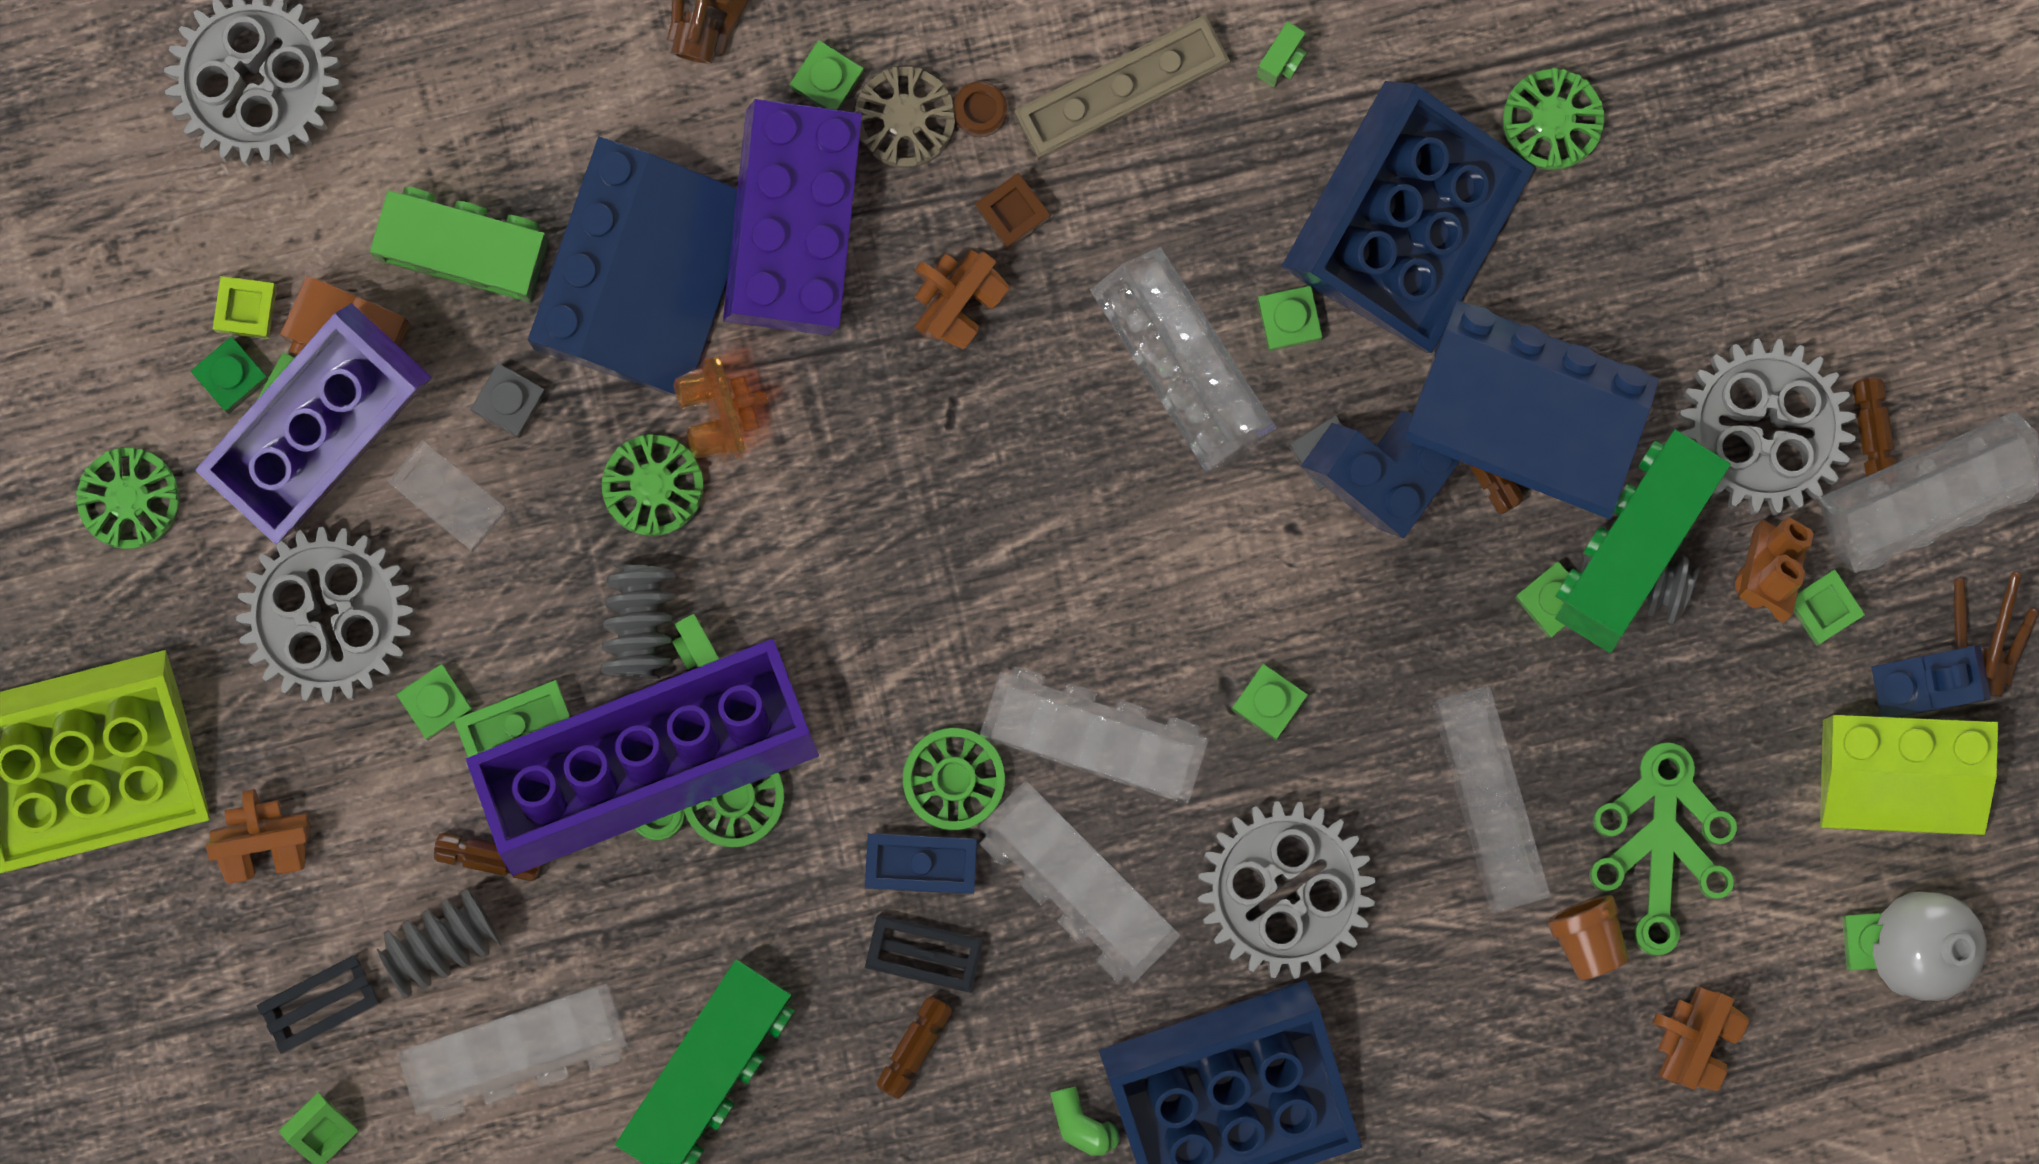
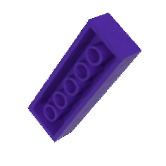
[465,639,819,876]

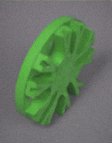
[1502,68,1604,170]
[602,434,704,537]
[76,448,180,549]
[903,728,1005,831]
[684,773,784,848]

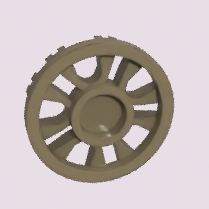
[855,66,955,168]

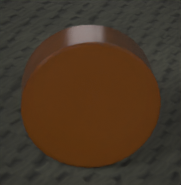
[953,81,1007,138]

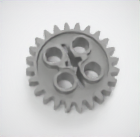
[164,0,342,167]
[1677,339,1856,516]
[236,527,416,704]
[1197,801,1375,979]

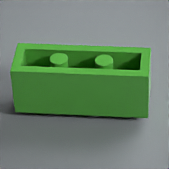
[370,186,549,303]

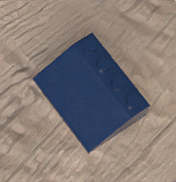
[1281,81,1535,353]
[528,136,737,401]
[1404,300,1660,519]
[1098,980,1362,1164]

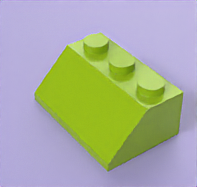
[1820,715,1998,835]

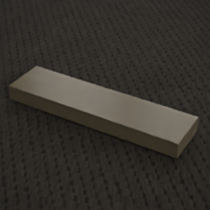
[1014,14,1230,161]

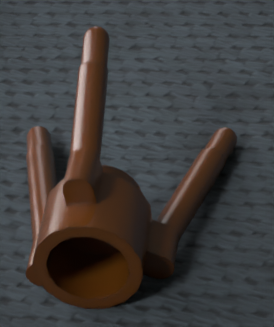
[667,0,749,64]
[1954,571,2039,697]

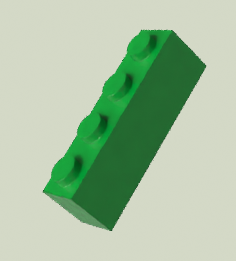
[1555,429,1731,654]
[615,959,795,1164]

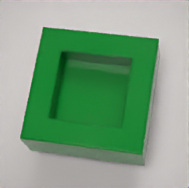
[190,336,268,414]

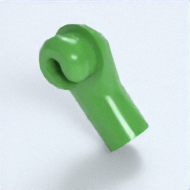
[1050,1086,1120,1156]

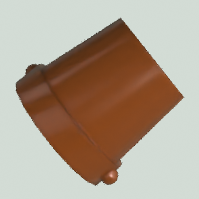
[1547,895,1629,980]

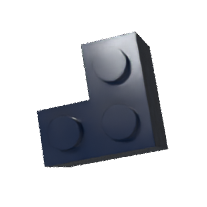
[1300,411,1460,538]

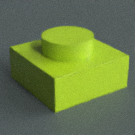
[213,276,277,339]

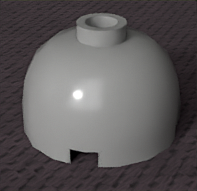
[1873,892,1987,1001]

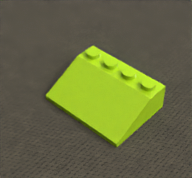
[0,650,210,874]

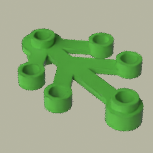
[1589,743,1737,956]

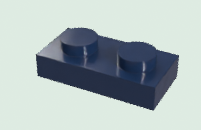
[865,833,977,895]

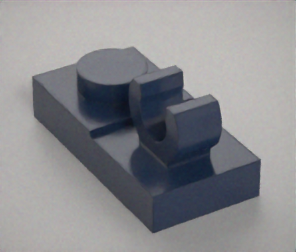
[1871,646,1991,718]

